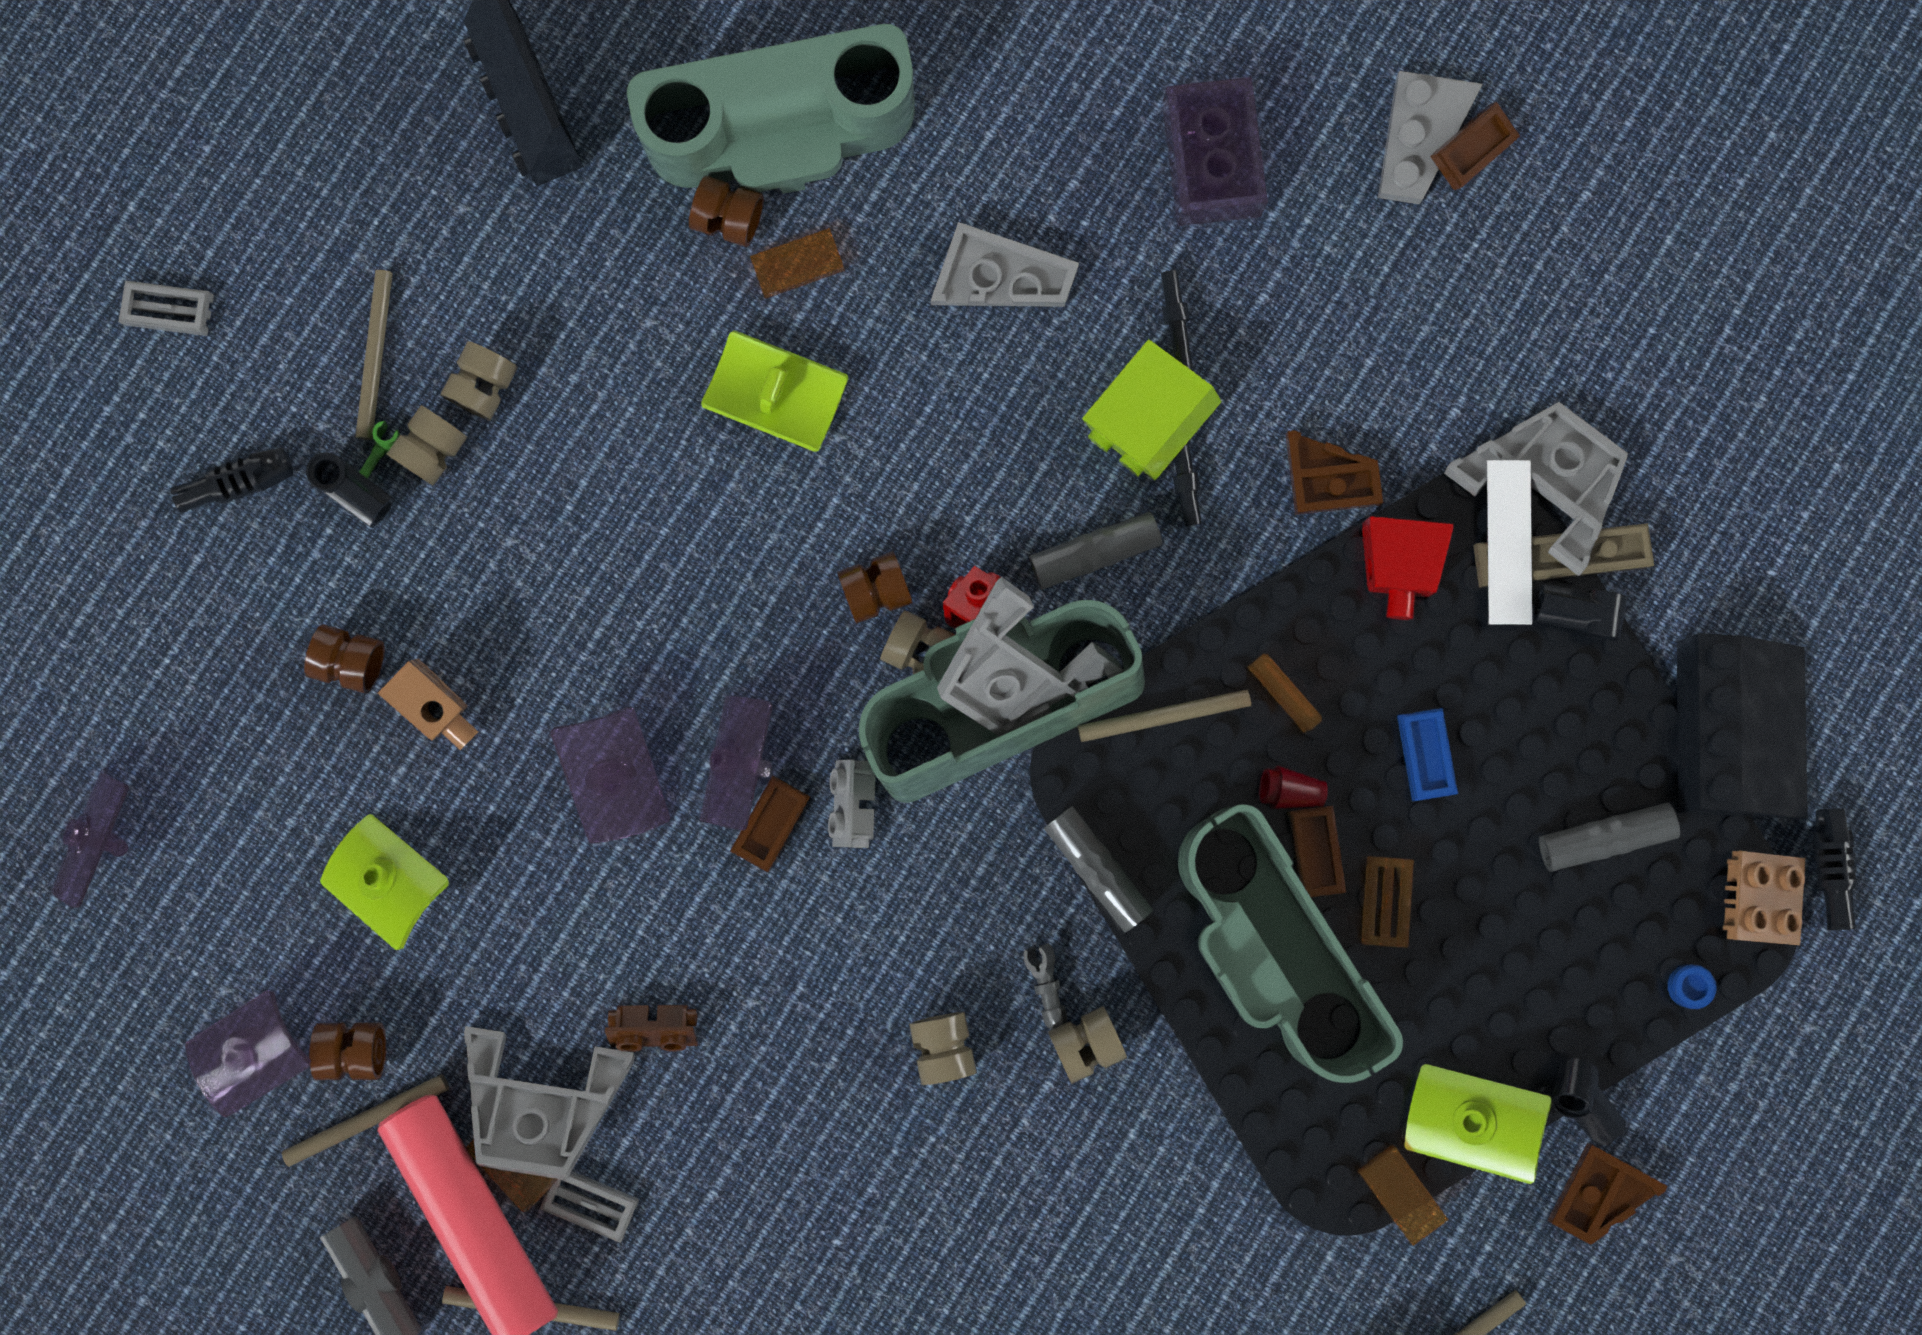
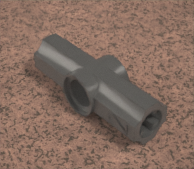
[320,1215,422,1335]

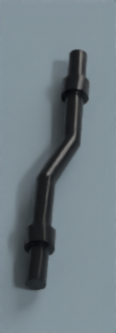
[1161,270,1202,527]

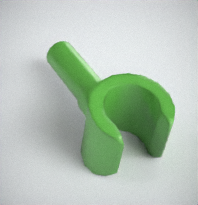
[359,421,401,478]

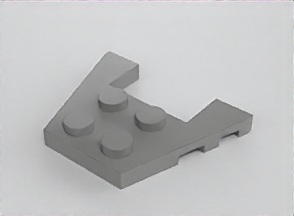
[1444,402,1628,576]
[937,577,1123,737]
[464,1026,635,1180]

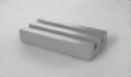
[118,281,214,336]
[540,1171,640,1243]

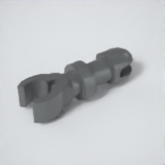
[1023,943,1067,1030]

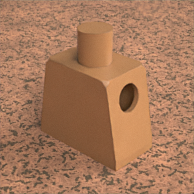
[378,658,479,751]

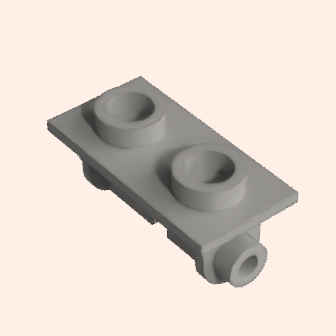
[828,760,875,848]

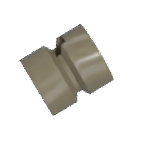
[440,341,518,421]
[386,405,468,486]
[880,610,955,674]
[1047,1006,1127,1084]
[909,1012,977,1085]

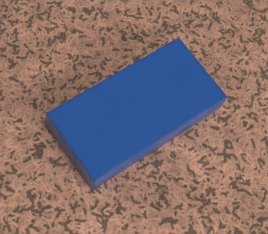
[1397,708,1458,801]

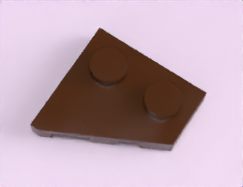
[1285,430,1383,515]
[1547,1143,1668,1245]

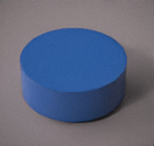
[1668,964,1716,1009]

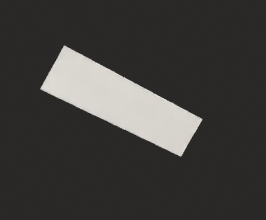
[1487,460,1532,624]

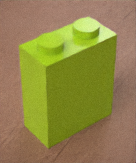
[1082,339,1222,480]

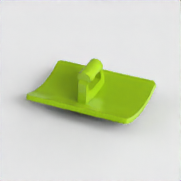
[701,330,848,452]
[320,814,449,950]
[1404,1064,1552,1184]

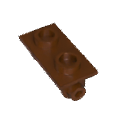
[605,1005,698,1052]

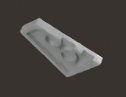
[1378,71,1483,204]
[930,222,1079,307]

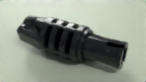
[171,448,294,513]
[1812,808,1858,930]

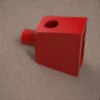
[1362,516,1453,620]

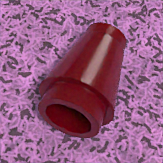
[1259,766,1328,809]

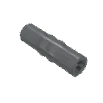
[1029,511,1162,590]
[1539,803,1680,872]
[1043,806,1153,932]

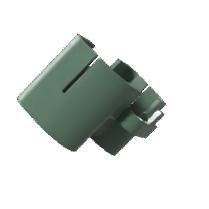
[627,24,915,194]
[859,600,1145,803]
[1178,805,1403,1083]

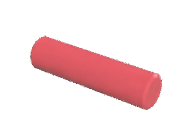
[377,1094,558,1335]

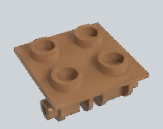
[1722,851,1806,945]

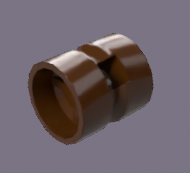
[689,175,764,248]
[837,551,913,624]
[304,624,385,694]
[309,1022,386,1080]

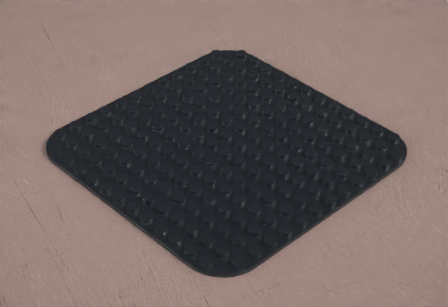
[1030,473,1797,1236]

